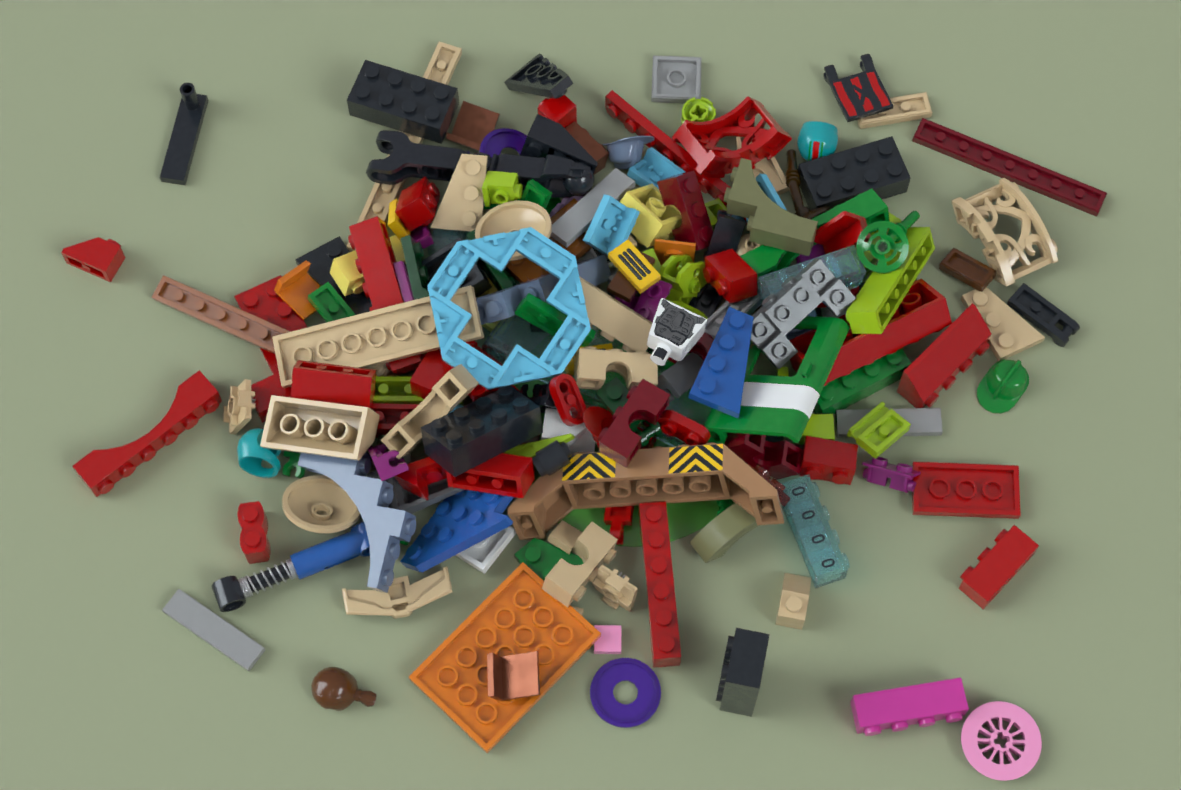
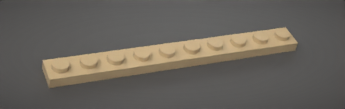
[347,41,462,252]

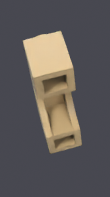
[381,364,479,459]

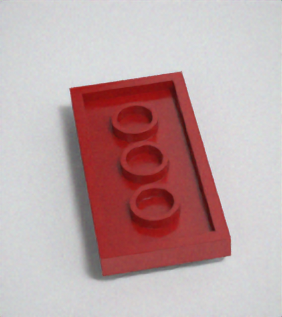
[234,275,308,374]
[912,462,1021,519]

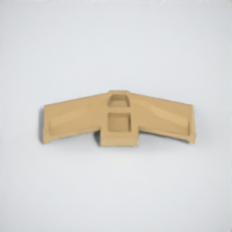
[342,567,453,619]

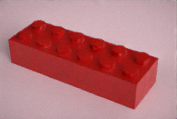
[789,278,952,386]

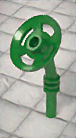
[856,211,920,273]

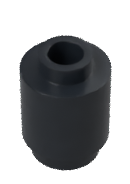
[532,440,572,477]

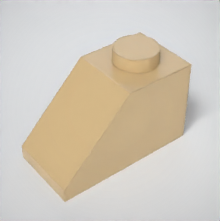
[775,573,811,630]

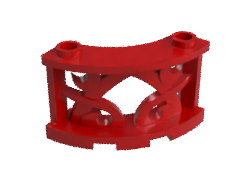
[672,96,792,178]

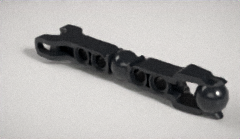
[366,130,594,198]

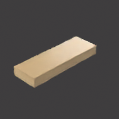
[857,92,932,129]

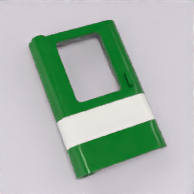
[703,316,850,444]

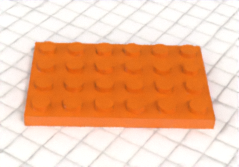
[409,562,601,754]

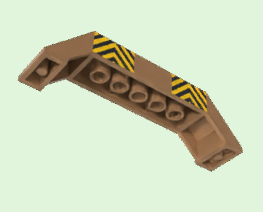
[507,443,784,540]

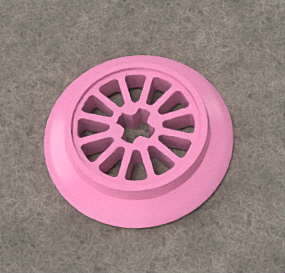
[961,701,1042,781]

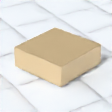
[547,520,582,555]

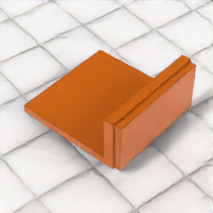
[654,239,696,268]
[274,260,321,320]

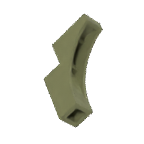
[724,158,818,256]

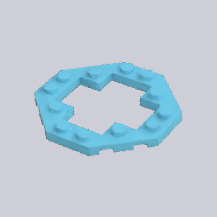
[427,227,591,390]

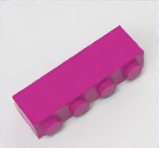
[850,677,969,736]

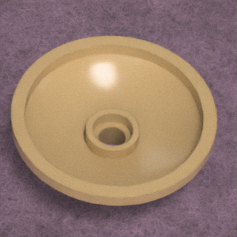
[475,201,552,261]
[282,475,361,534]

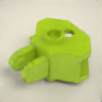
[659,254,707,305]

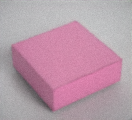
[594,625,621,654]

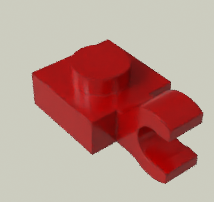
[604,506,634,545]

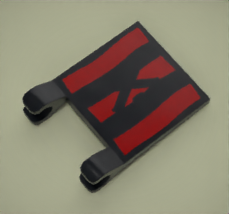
[823,54,894,123]

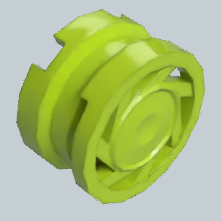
[681,97,716,125]

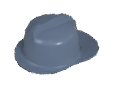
[602,136,655,169]

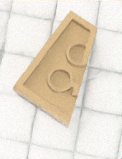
[431,154,488,231]

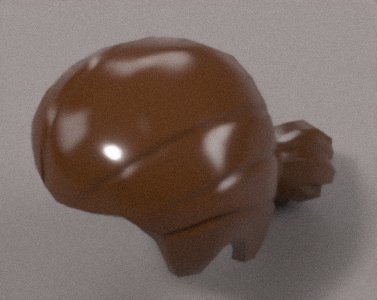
[311,667,376,711]

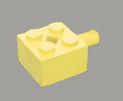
[620,184,682,248]

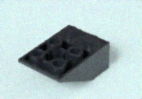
[520,114,598,174]

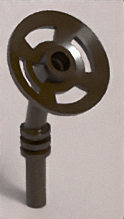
[785,149,830,220]

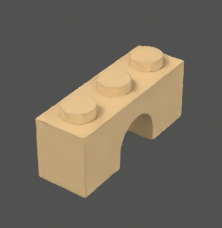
[574,346,658,390]
[542,522,618,607]

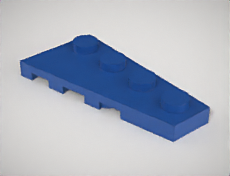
[688,307,754,418]

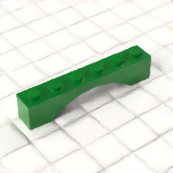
[740,188,890,292]

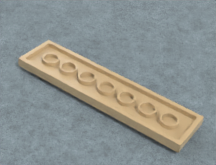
[272,285,484,388]

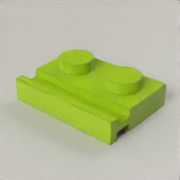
[847,401,911,459]

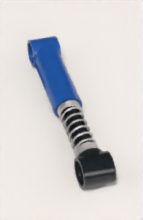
[211,522,370,612]

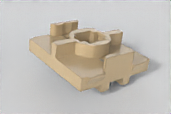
[223,379,256,435]
[592,565,638,612]

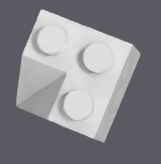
[541,408,596,454]

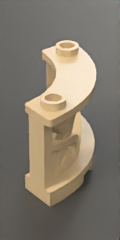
[952,178,1058,287]

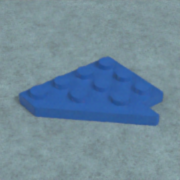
[400,489,514,573]

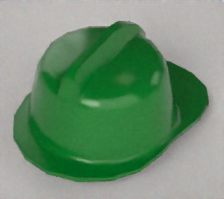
[977,360,1029,414]

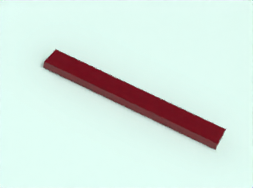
[912,118,1107,217]

